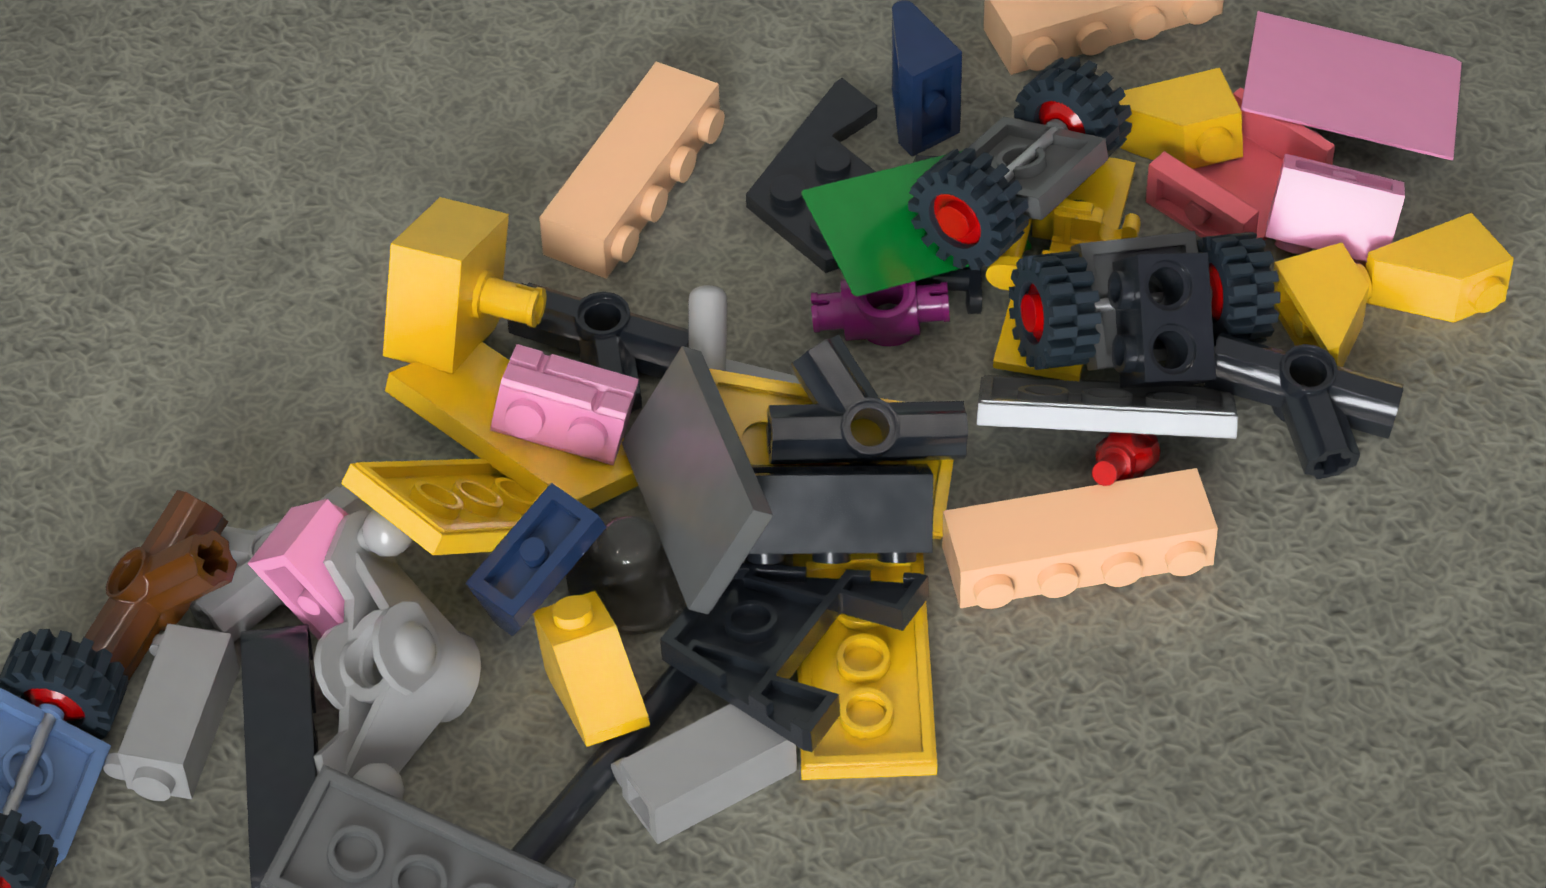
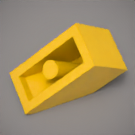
[1119,67,1243,169]
[1365,213,1514,323]
[1273,242,1372,367]
[533,591,650,747]

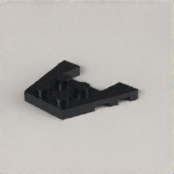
[746,78,877,273]
[660,563,929,752]

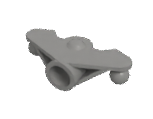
[313,509,481,800]

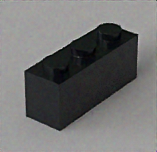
[746,464,933,564]

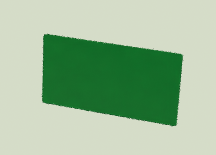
[801,150,1032,297]

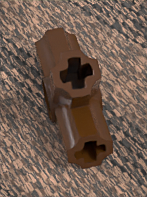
[84,490,237,681]

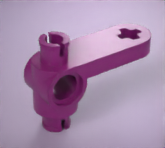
[811,279,950,347]

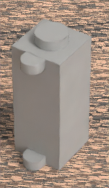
[103,624,240,801]
[611,704,797,844]

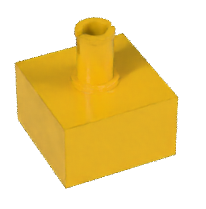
[383,197,547,374]

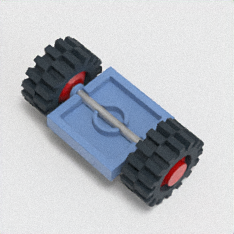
[0,629,129,888]

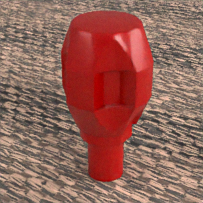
[1092,432,1160,486]

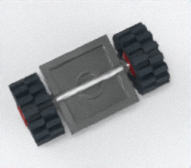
[908,57,1132,270]
[1009,231,1280,371]

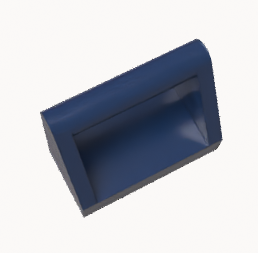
[892,0,962,157]
[466,483,606,637]

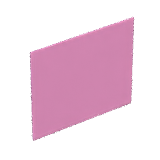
[1241,11,1462,161]

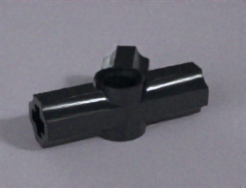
[507,282,689,413]
[1204,332,1404,480]
[766,334,968,464]

